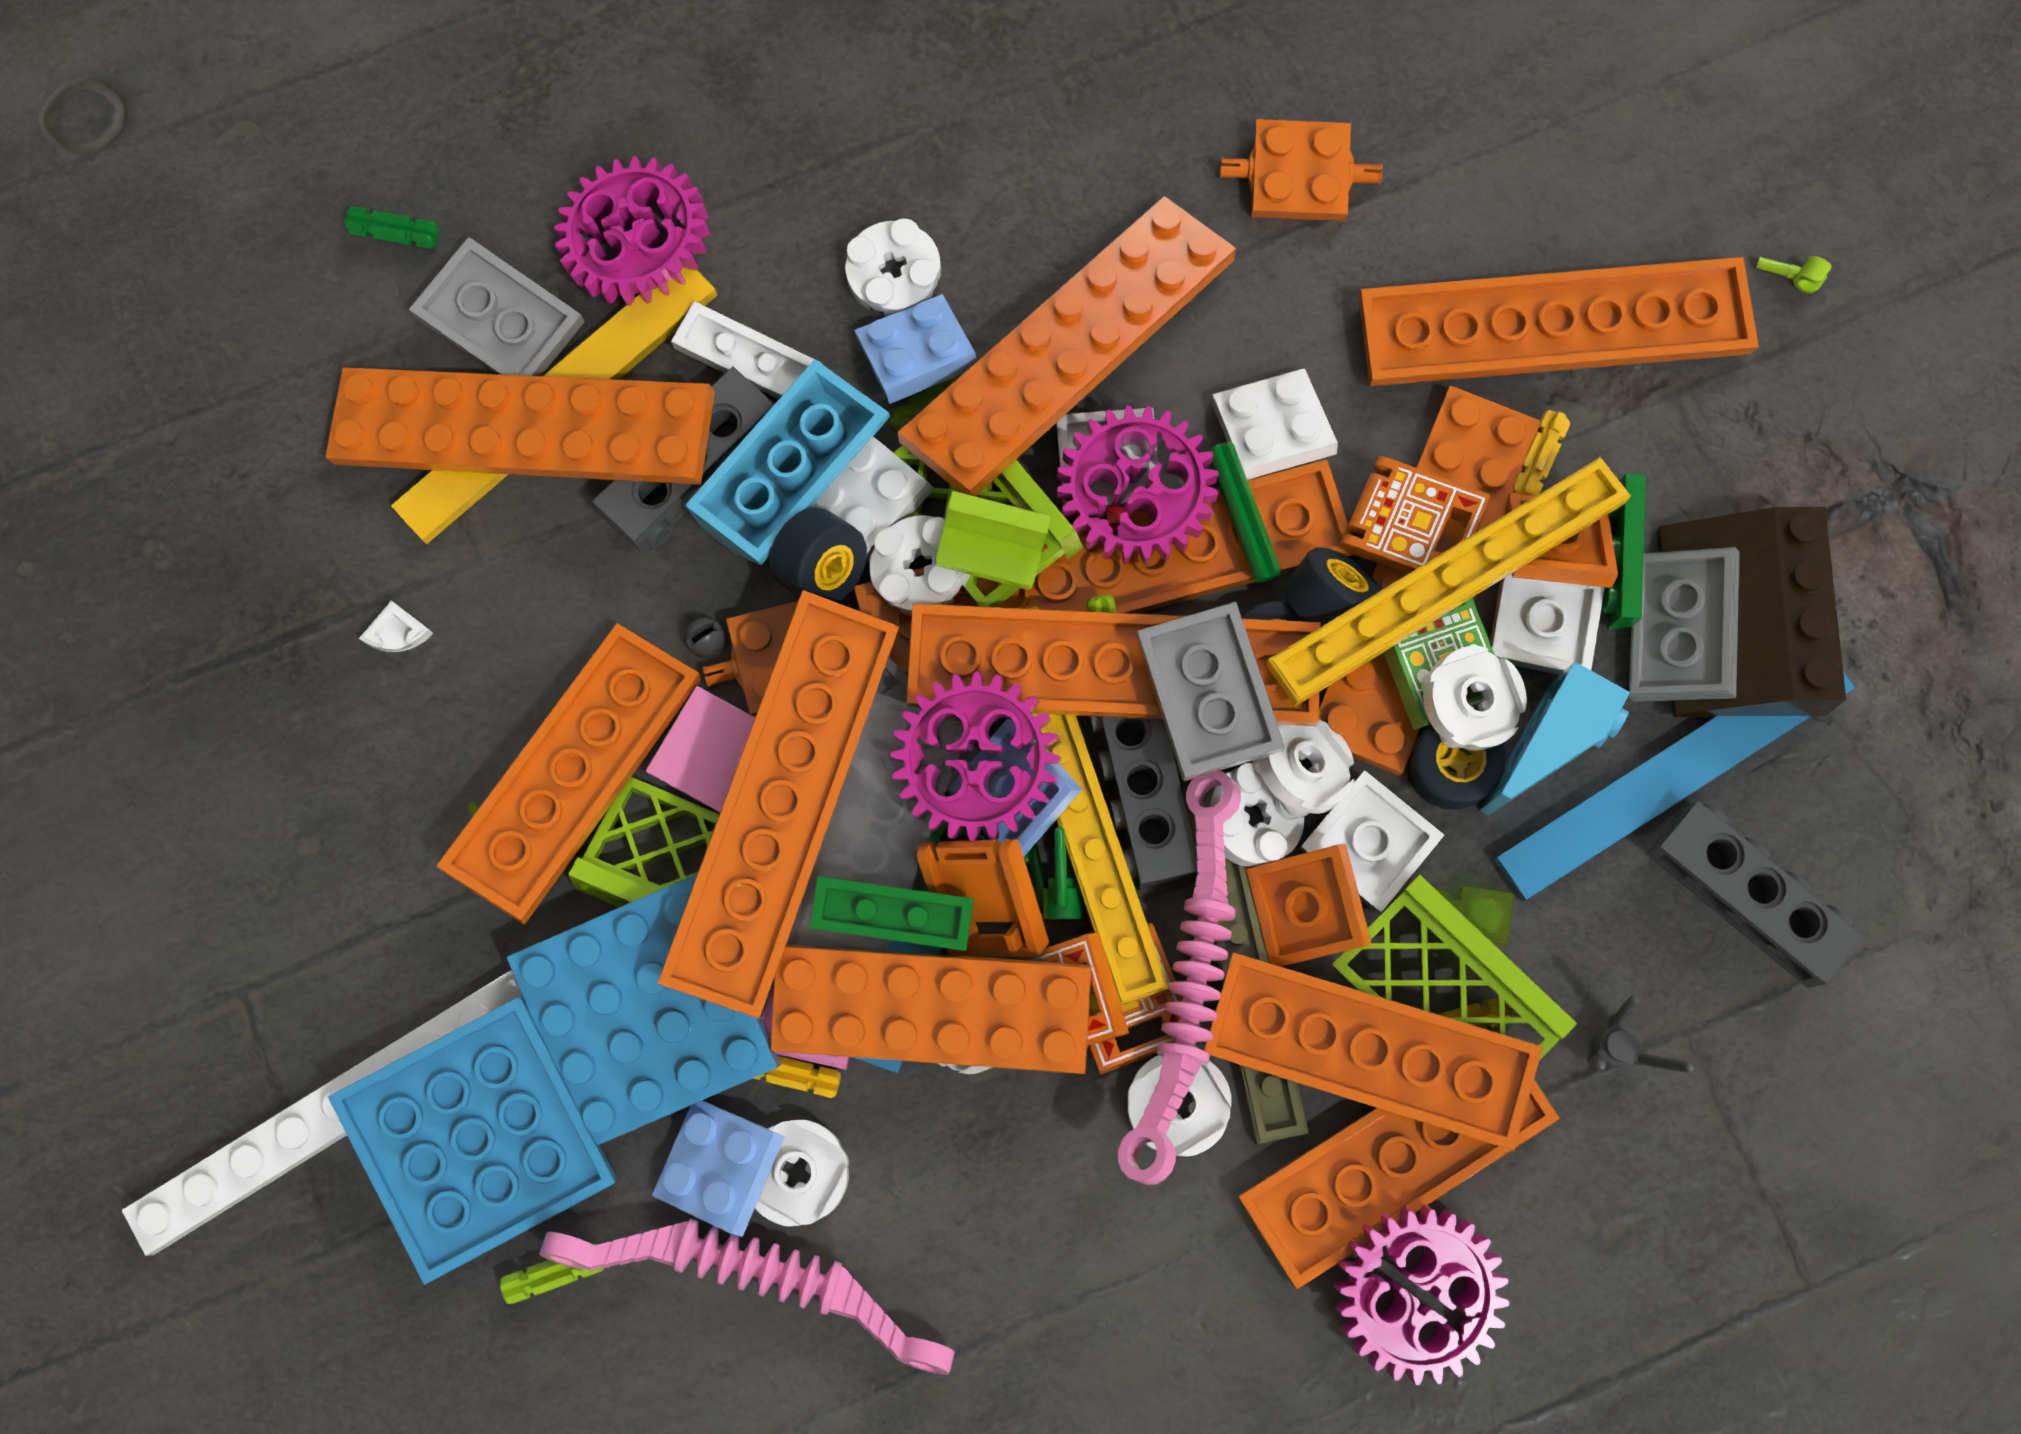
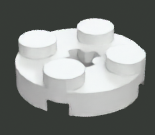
[845,218,941,316]
[870,515,970,616]
[1421,646,1527,751]
[1252,719,1355,817]
[1204,763,1304,867]
[1127,1055,1231,1157]
[755,1120,849,1226]

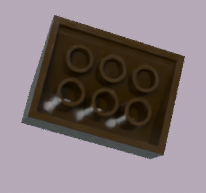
[1657,506,1846,717]

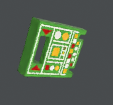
[1383,598,1495,730]

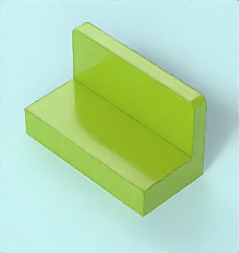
[935,490,1052,590]

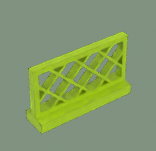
[894,446,1084,607]
[568,777,719,908]
[1332,875,1577,1059]

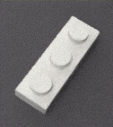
[671,301,821,400]

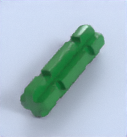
[344,206,440,249]

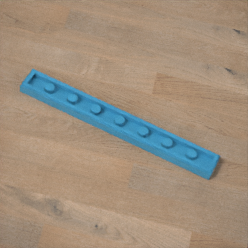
[1494,671,1855,902]

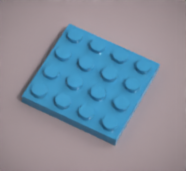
[507,874,781,1145]
[327,995,618,1285]

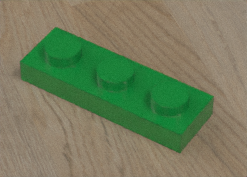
[1601,473,1646,631]
[810,876,974,951]

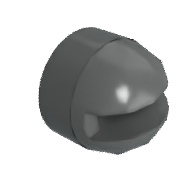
[685,617,727,659]

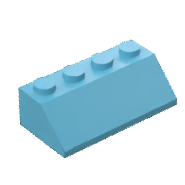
[685,359,890,565]

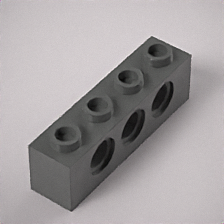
[592,366,774,555]
[1088,716,1199,890]
[1646,801,1864,988]

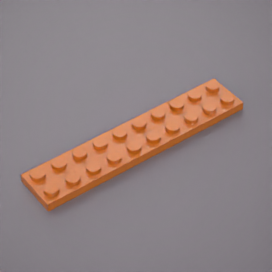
[854,459,1354,676]

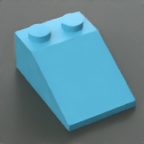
[1479,662,1630,815]

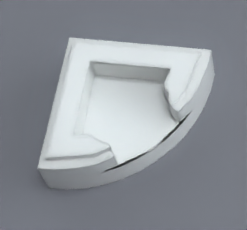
[359,601,433,652]

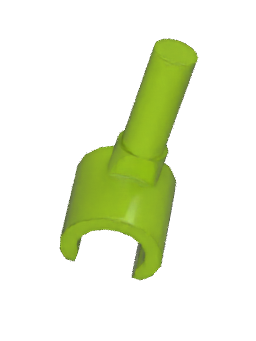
[1756,256,1831,294]

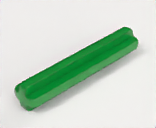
[1209,442,1281,583]

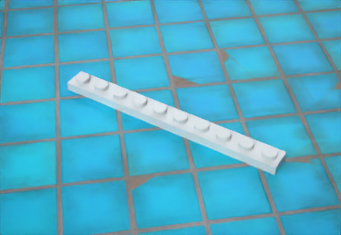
[122,970,522,1256]

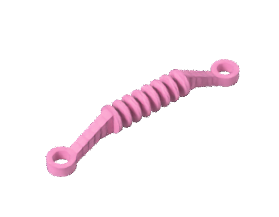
[1118,770,1241,1185]
[539,1219,955,1375]

